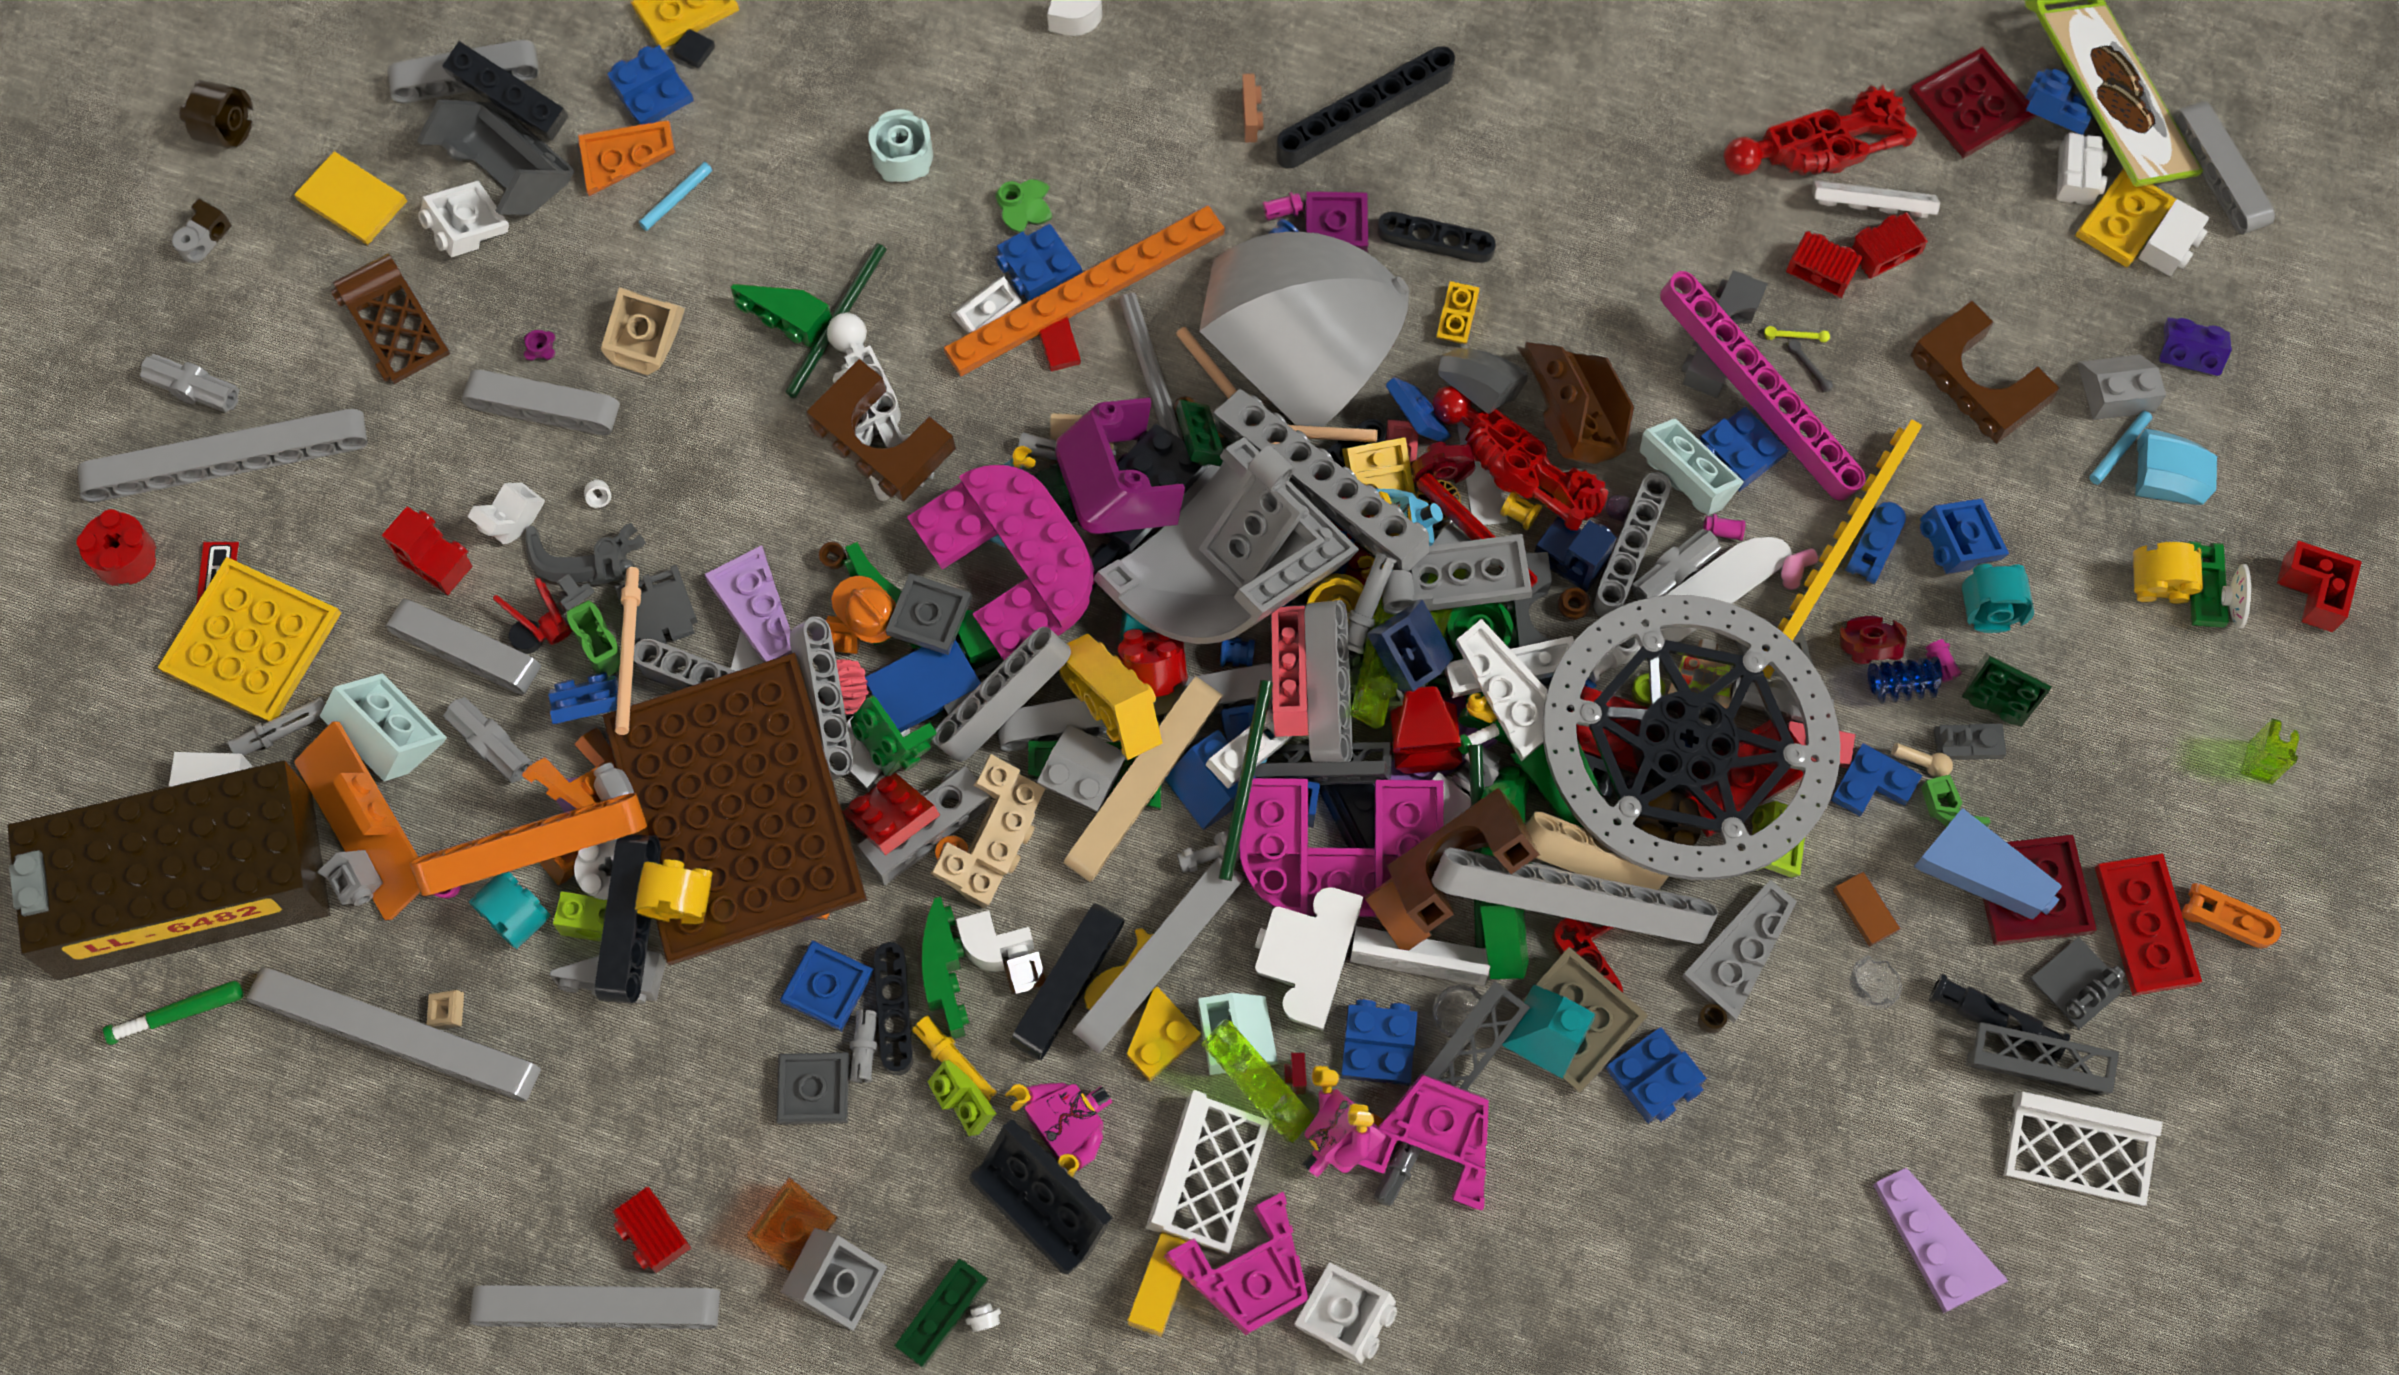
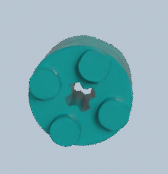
[1962,564,2034,633]
[468,871,551,950]

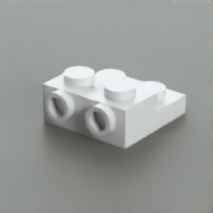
[419,181,509,257]
[1294,1262,1397,1364]

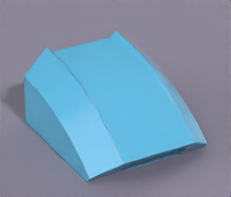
[2135,428,2217,505]

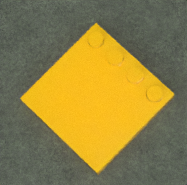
[158,557,341,722]

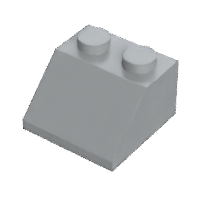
[2078,355,2166,420]
[1037,725,1126,813]
[780,1228,887,1331]

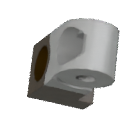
[172,198,232,263]

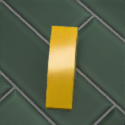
[1128,1232,1188,1337]

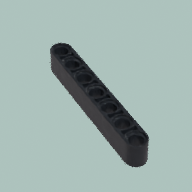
[1276,46,1455,169]

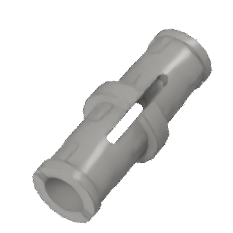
[849,1010,878,1083]

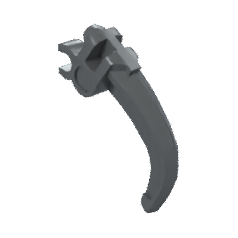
[526,523,646,585]

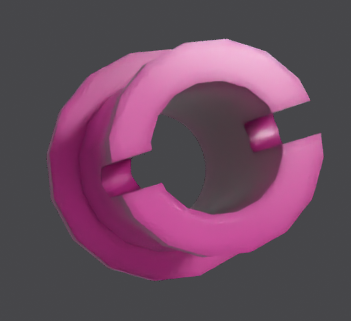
[1263,192,1303,221]
[1703,514,1746,541]
[1925,639,1962,683]

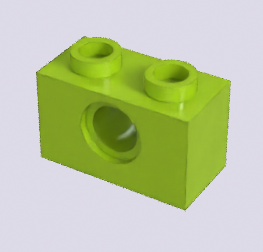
[553,891,607,942]

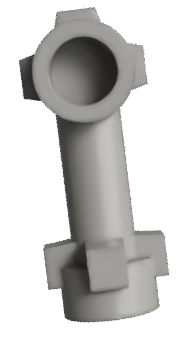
[1176,831,1240,873]

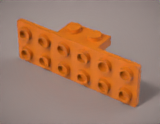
[294,721,420,920]

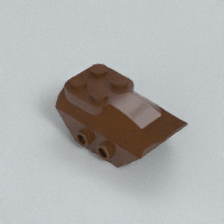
[1517,342,1634,464]

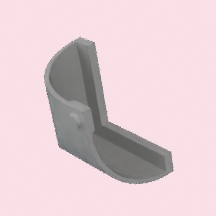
[1199,232,1409,427]
[1094,437,1359,644]

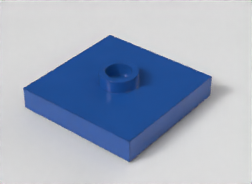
[1386,377,1451,442]
[780,940,874,1032]

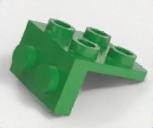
[850,695,937,776]

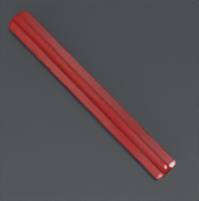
[1417,473,1538,588]

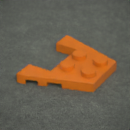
[521,727,616,809]

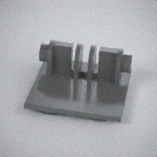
[2030,937,2127,1030]

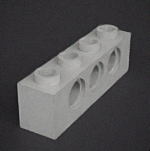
[857,766,991,886]

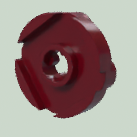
[1410,442,1476,485]
[1839,616,1907,664]

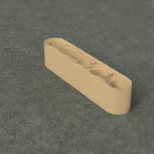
[1525,812,1669,890]

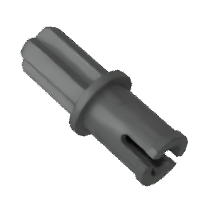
[1374,1141,1423,1206]

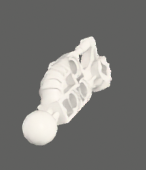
[827,312,934,501]

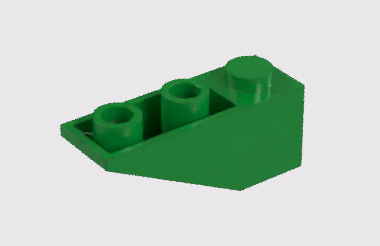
[730,284,831,348]

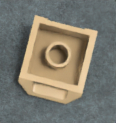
[601,287,685,375]

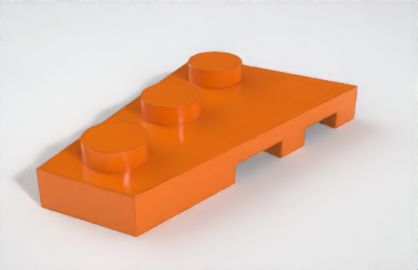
[578,120,675,196]

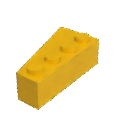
[1059,633,1163,760]

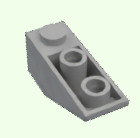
[549,951,666,1004]

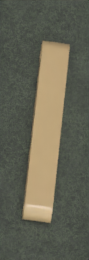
[1063,676,1223,882]

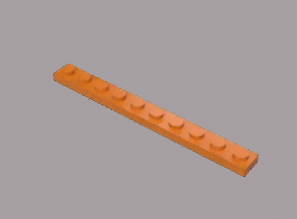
[944,205,1225,377]

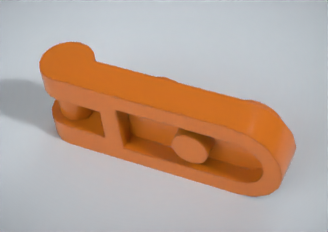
[2181,883,2281,949]

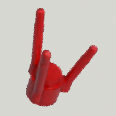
[493,578,572,645]

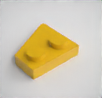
[1342,437,1416,496]
[1127,986,1201,1082]

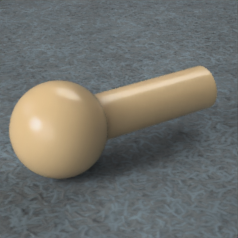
[1892,743,1953,778]

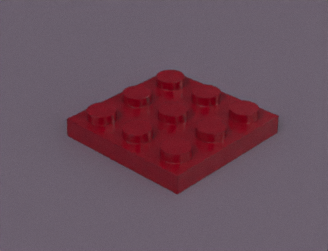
[1908,46,2036,159]
[1983,834,2097,946]

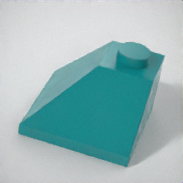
[1501,984,1595,1079]

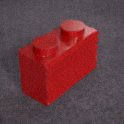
[1852,212,1928,279]
[1786,231,1862,298]
[613,1186,692,1274]

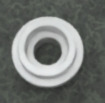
[965,1303,1001,1332]

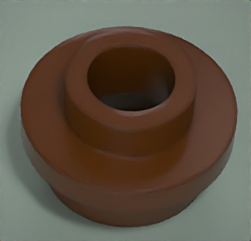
[1558,588,1591,620]

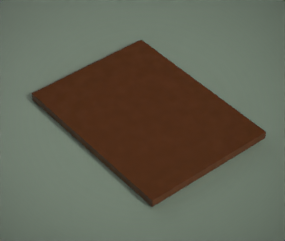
[602,652,868,965]

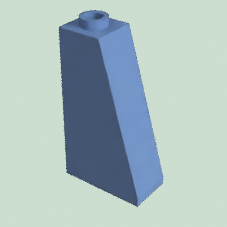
[1914,808,2062,920]

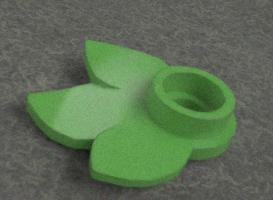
[996,179,1052,233]

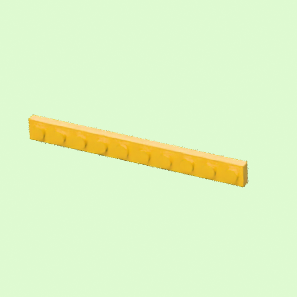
[1762,419,1923,679]

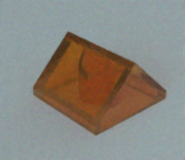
[745,1178,838,1273]

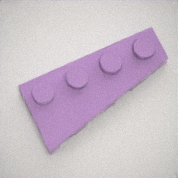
[705,545,792,663]
[1873,1168,2008,1313]

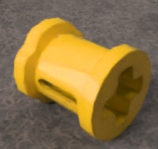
[1500,492,1542,531]

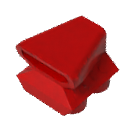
[1390,686,1462,774]

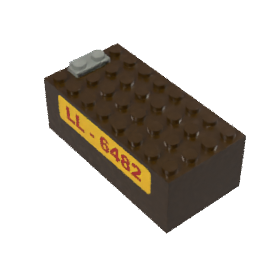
[7,760,331,981]

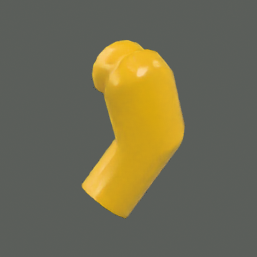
[1466,693,1497,723]

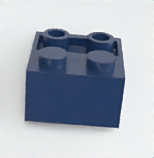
[1366,599,1454,692]

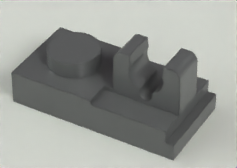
[556,574,595,614]
[1934,724,2007,760]

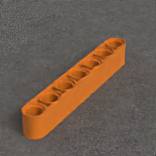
[410,793,647,896]

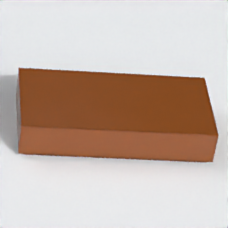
[1833,871,1900,947]
[1364,878,1431,951]

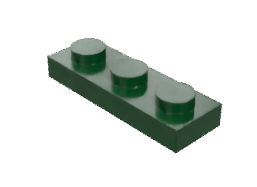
[1176,399,1223,467]
[894,1258,989,1369]

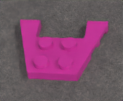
[1358,1074,1489,1211]
[1164,1192,1308,1336]

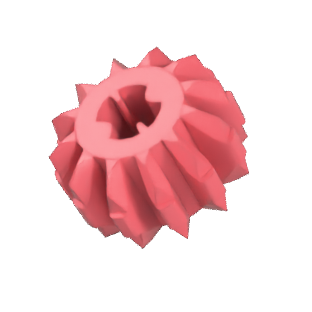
[823,659,869,715]

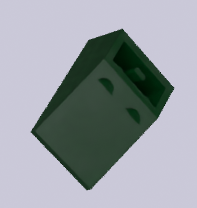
[1961,653,2052,727]

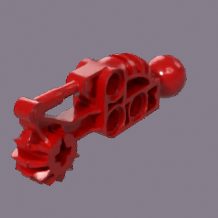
[1724,84,1917,175]
[1432,385,1609,531]

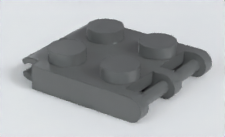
[615,564,698,644]

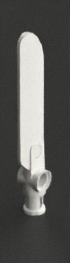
[1582,537,1792,683]

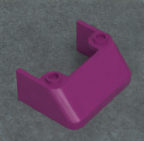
[1055,398,1185,534]

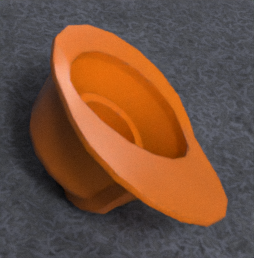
[831,576,896,643]

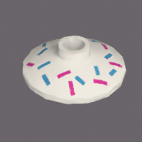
[2221,564,2251,629]

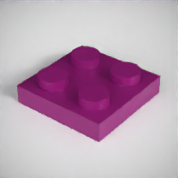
[1306,192,1368,252]

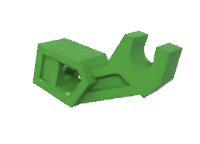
[1921,774,1991,827]

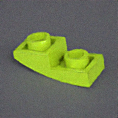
[927,1060,996,1136]

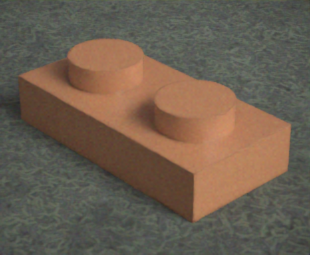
[1242,74,1263,143]

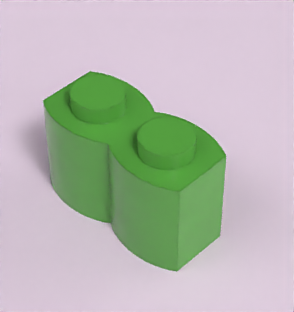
[567,600,621,676]

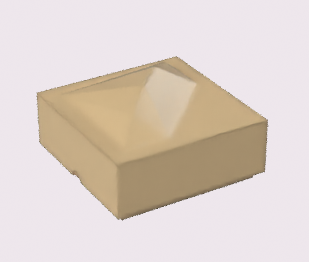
[426,990,464,1029]

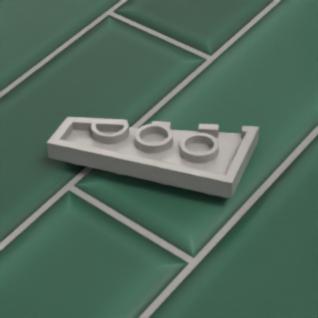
[1682,879,1797,1023]

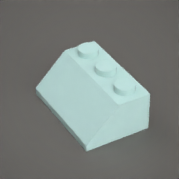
[1640,418,1744,516]
[320,673,447,782]

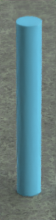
[638,162,712,231]
[2089,411,2153,485]

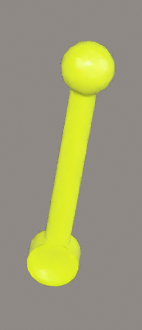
[1764,326,1830,343]

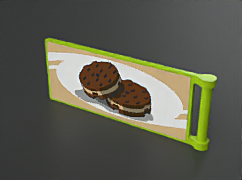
[2025,0,2203,187]

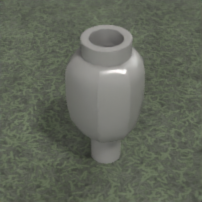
[594,763,634,801]

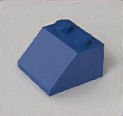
[1165,729,1256,830]

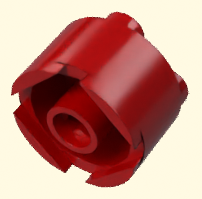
[76,509,157,586]
[1118,629,1188,697]

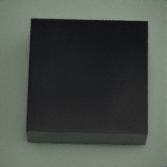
[672,29,716,69]

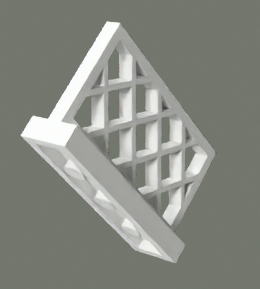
[1146,1090,1270,1254]
[2004,1092,2163,1206]

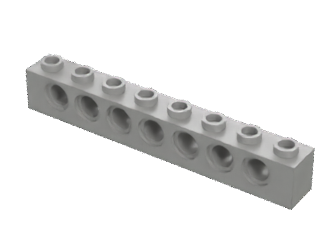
[1213,389,1430,571]

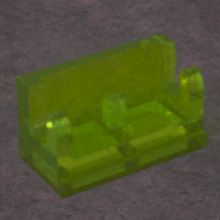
[2240,718,2299,785]

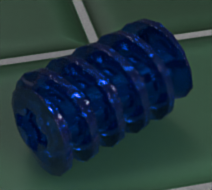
[1867,657,1943,704]

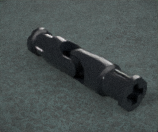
[1929,973,2071,1062]

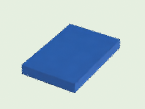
[865,640,981,733]

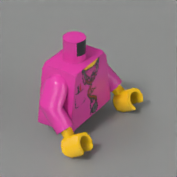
[1302,1066,1386,1177]
[1005,1083,1113,1177]

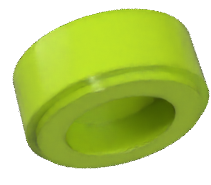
[1631,673,1666,708]

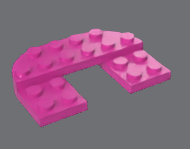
[907,465,1095,660]
[1239,778,1444,917]

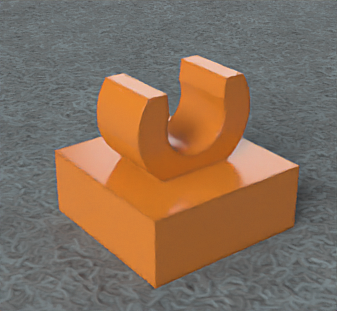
[826,616,860,654]

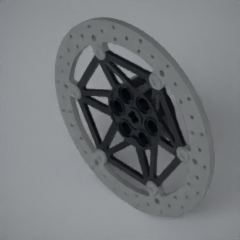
[1542,595,1840,880]

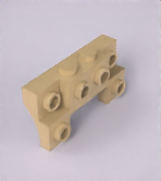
[930,754,1046,908]

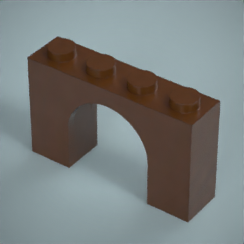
[1910,301,2060,444]
[806,359,956,502]
[1387,787,1540,934]

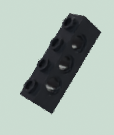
[442,41,569,141]

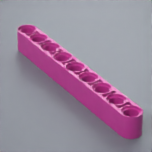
[1660,271,1866,501]

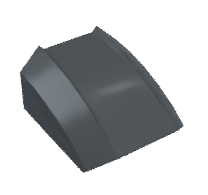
[1438,348,1528,414]

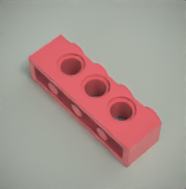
[1272,606,1308,737]

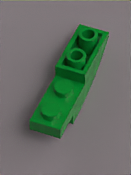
[922,896,970,1039]

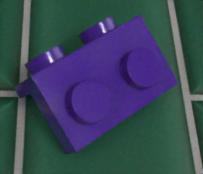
[2159,317,2232,376]

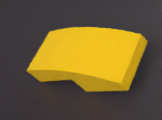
[1436,281,1480,345]

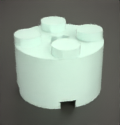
[869,109,933,182]

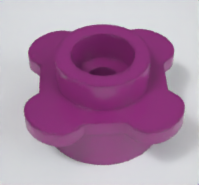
[524,330,556,361]

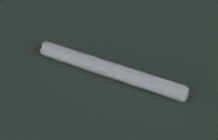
[1120,292,1183,440]

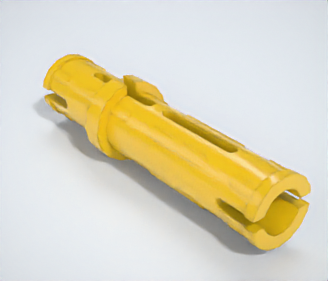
[912,1016,997,1101]

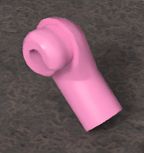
[1781,548,1818,590]

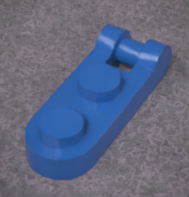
[1845,502,1906,585]

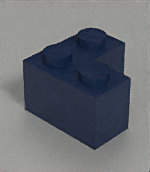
[1534,516,1617,593]

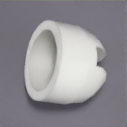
[584,479,611,508]

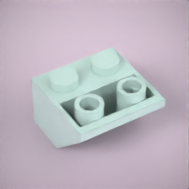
[1198,993,1278,1075]

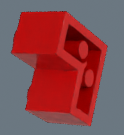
[381,506,473,595]
[2277,540,2362,633]

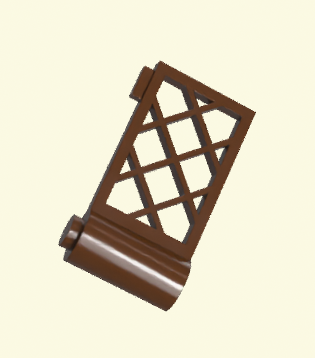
[330,253,450,384]

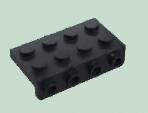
[1075,424,1210,552]
[969,1119,1113,1274]

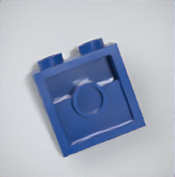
[607,45,694,125]
[2025,68,2092,135]
[995,224,1083,302]
[1699,406,1789,491]
[1919,498,2009,574]
[548,672,618,724]
[1341,999,1417,1086]
[1605,1027,1707,1124]

